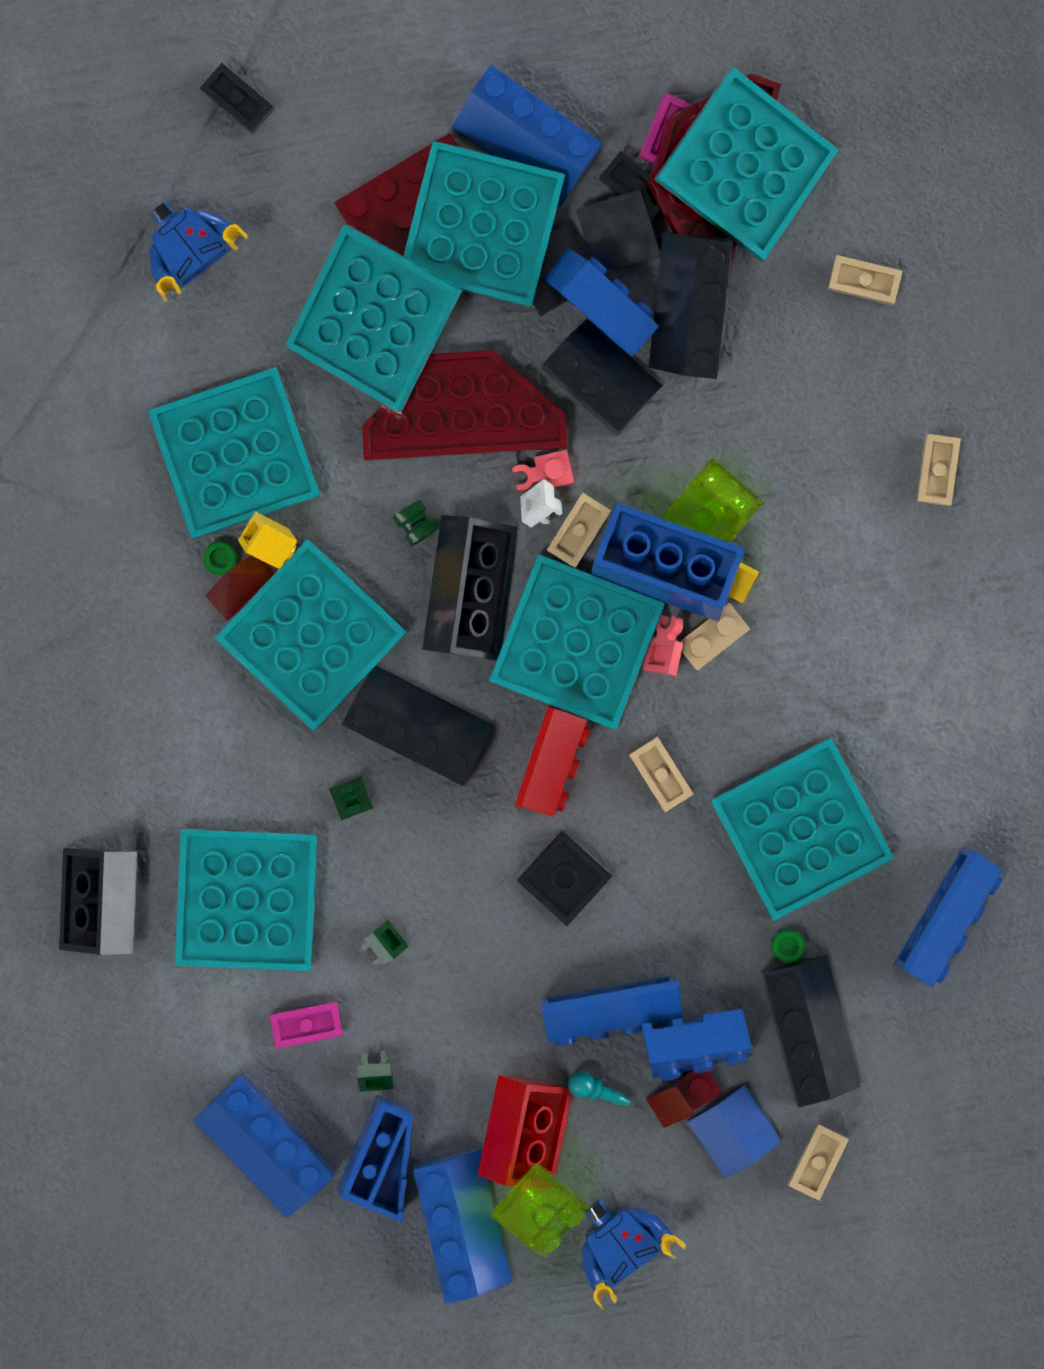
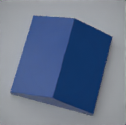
[688,1084,781,1178]

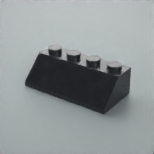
[648,231,733,379]
[422,515,518,661]
[341,666,495,787]
[761,954,861,1108]

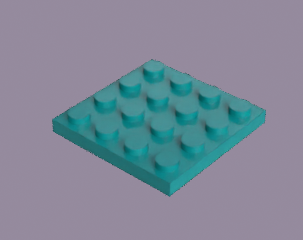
[654,67,839,261]
[403,141,565,308]
[285,225,462,412]
[148,367,321,540]
[215,539,407,731]
[489,554,665,730]
[710,738,894,921]
[175,829,318,971]

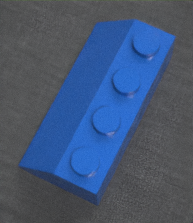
[452,65,602,206]
[591,502,745,622]
[893,847,1003,987]
[541,975,683,1046]
[193,1073,336,1218]
[413,1148,512,1304]

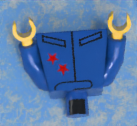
[149,202,248,302]
[582,1199,686,1309]

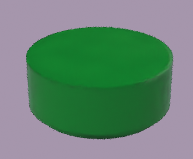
[203,541,238,576]
[770,929,805,964]

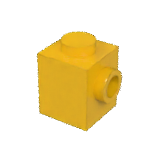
[238,512,297,569]

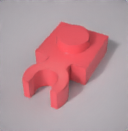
[512,450,574,491]
[642,615,684,676]

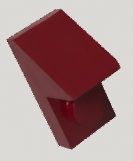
[646,1070,722,1128]

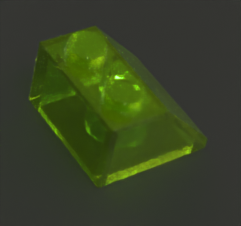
[662,458,764,543]
[490,1163,590,1257]

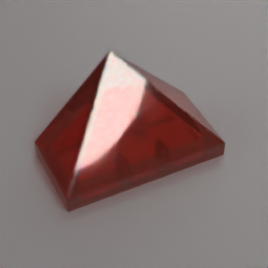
[205,555,275,621]

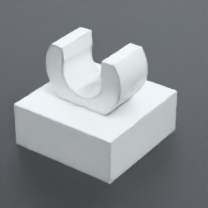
[520,479,562,528]

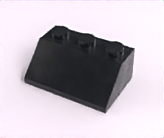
[542,319,663,437]
[59,848,138,955]

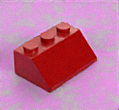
[515,706,590,817]
[477,1075,572,1188]

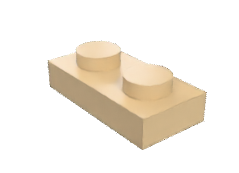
[827,255,902,306]
[916,434,961,507]
[546,493,611,568]
[680,603,750,671]
[629,737,694,812]
[788,1123,849,1201]

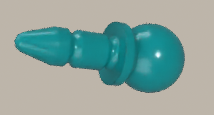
[568,1071,631,1105]

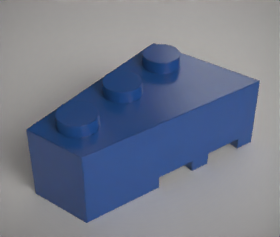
[542,248,659,357]
[641,1009,752,1081]
[336,1095,413,1223]

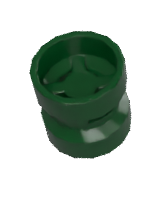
[393,500,439,547]

